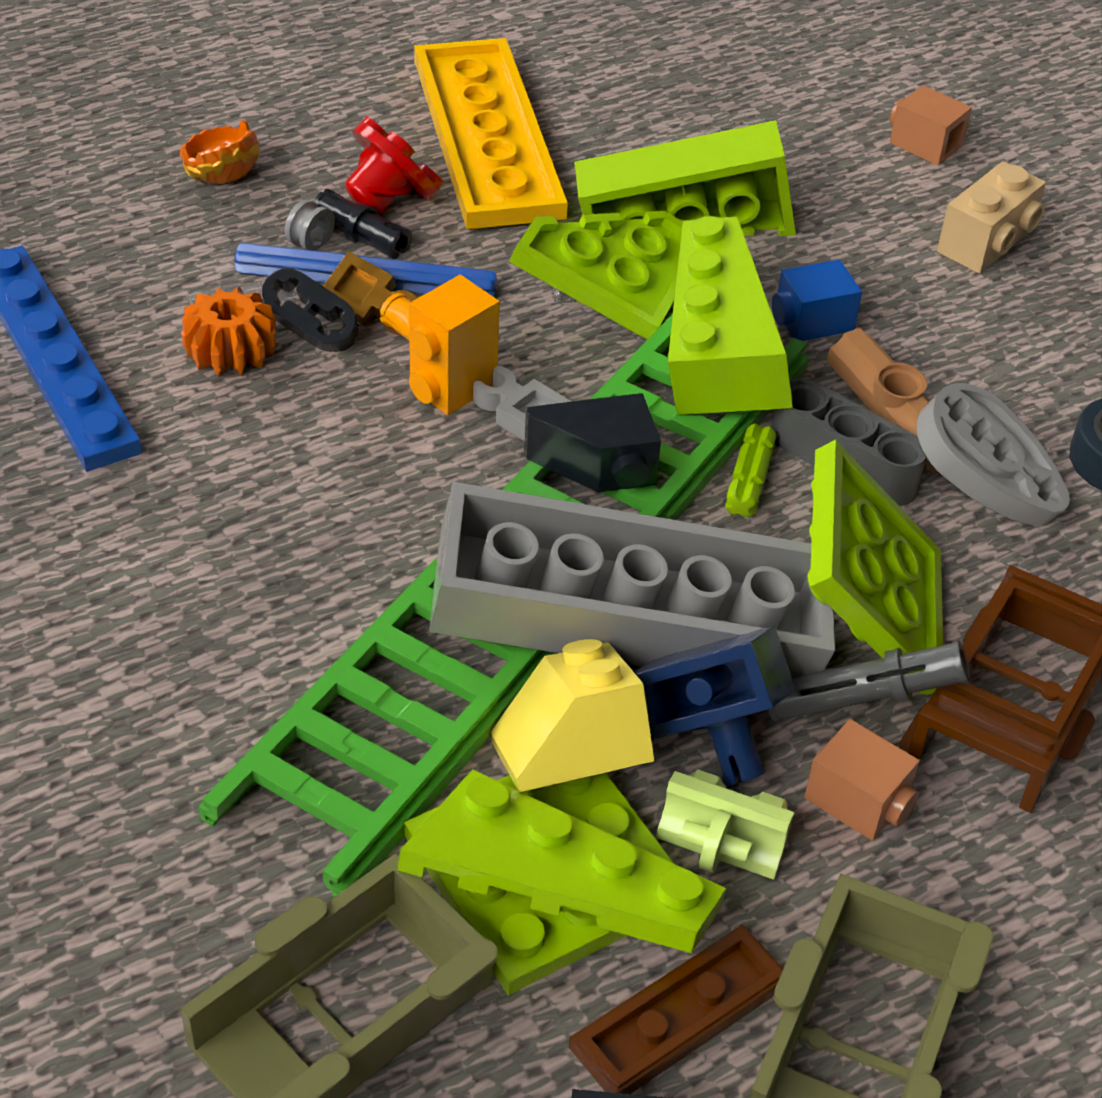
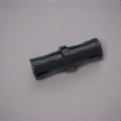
[314,189,412,260]

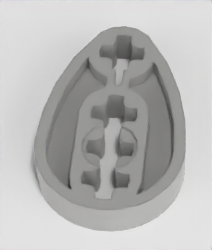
[917,383,1070,527]

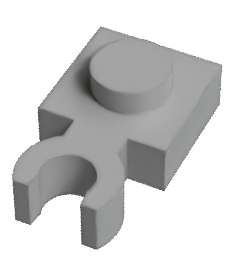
[473,366,571,441]

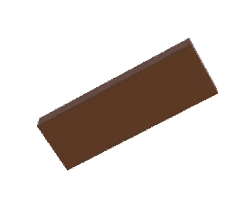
[569,924,784,1094]

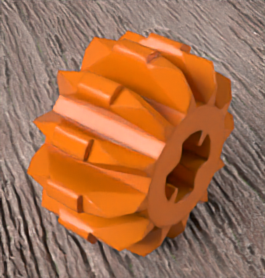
[181,287,276,377]

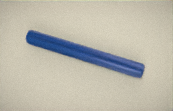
[234,243,497,297]

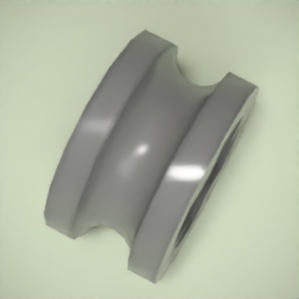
[284,199,335,251]

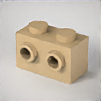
[937,161,1046,273]

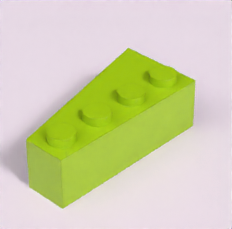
[574,120,796,236]
[668,216,793,415]

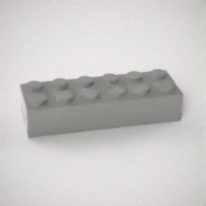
[429,482,835,694]

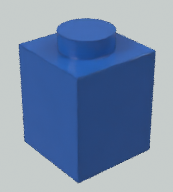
[772,259,862,341]

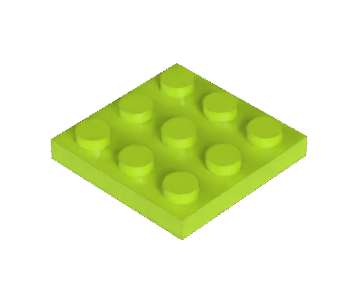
[808,440,943,695]
[404,773,674,995]

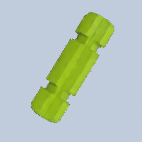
[725,423,777,517]

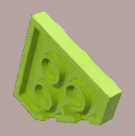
[509,211,683,340]

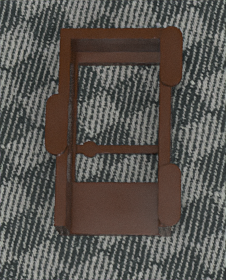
[899,565,1102,813]

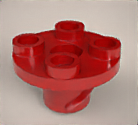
[345,116,444,215]

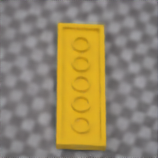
[414,38,568,230]

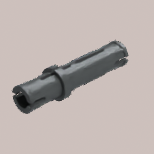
[768,641,970,722]

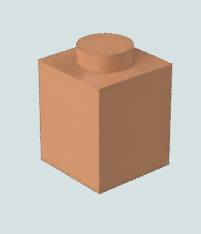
[889,85,972,165]
[804,719,920,841]

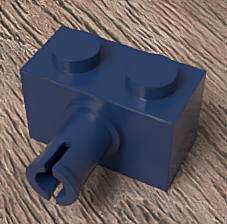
[634,625,795,785]

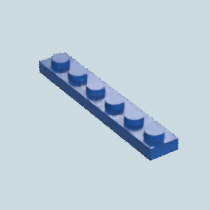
[0,245,142,472]

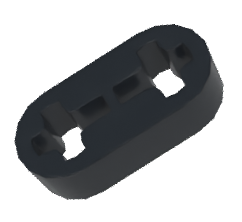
[262,268,358,352]

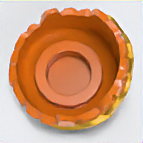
[180,120,260,184]

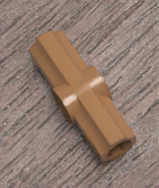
[827,328,938,474]

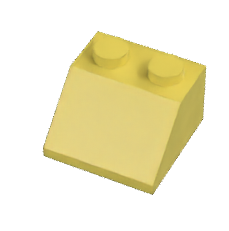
[490,639,654,792]

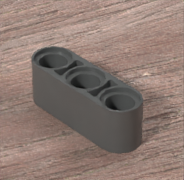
[771,378,927,506]

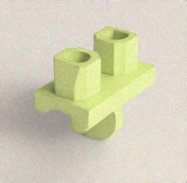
[656,769,794,880]

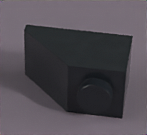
[524,393,661,493]

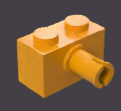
[380,274,500,415]

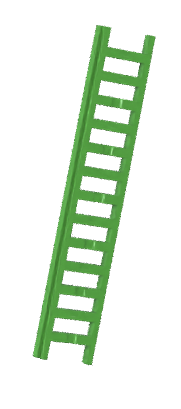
[198,314,809,898]

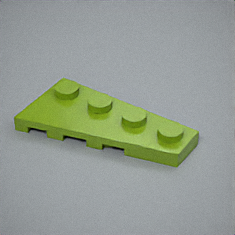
[397,769,726,953]

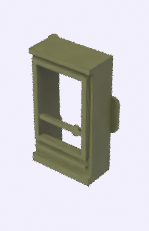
[180,853,497,1098]
[749,873,993,1098]

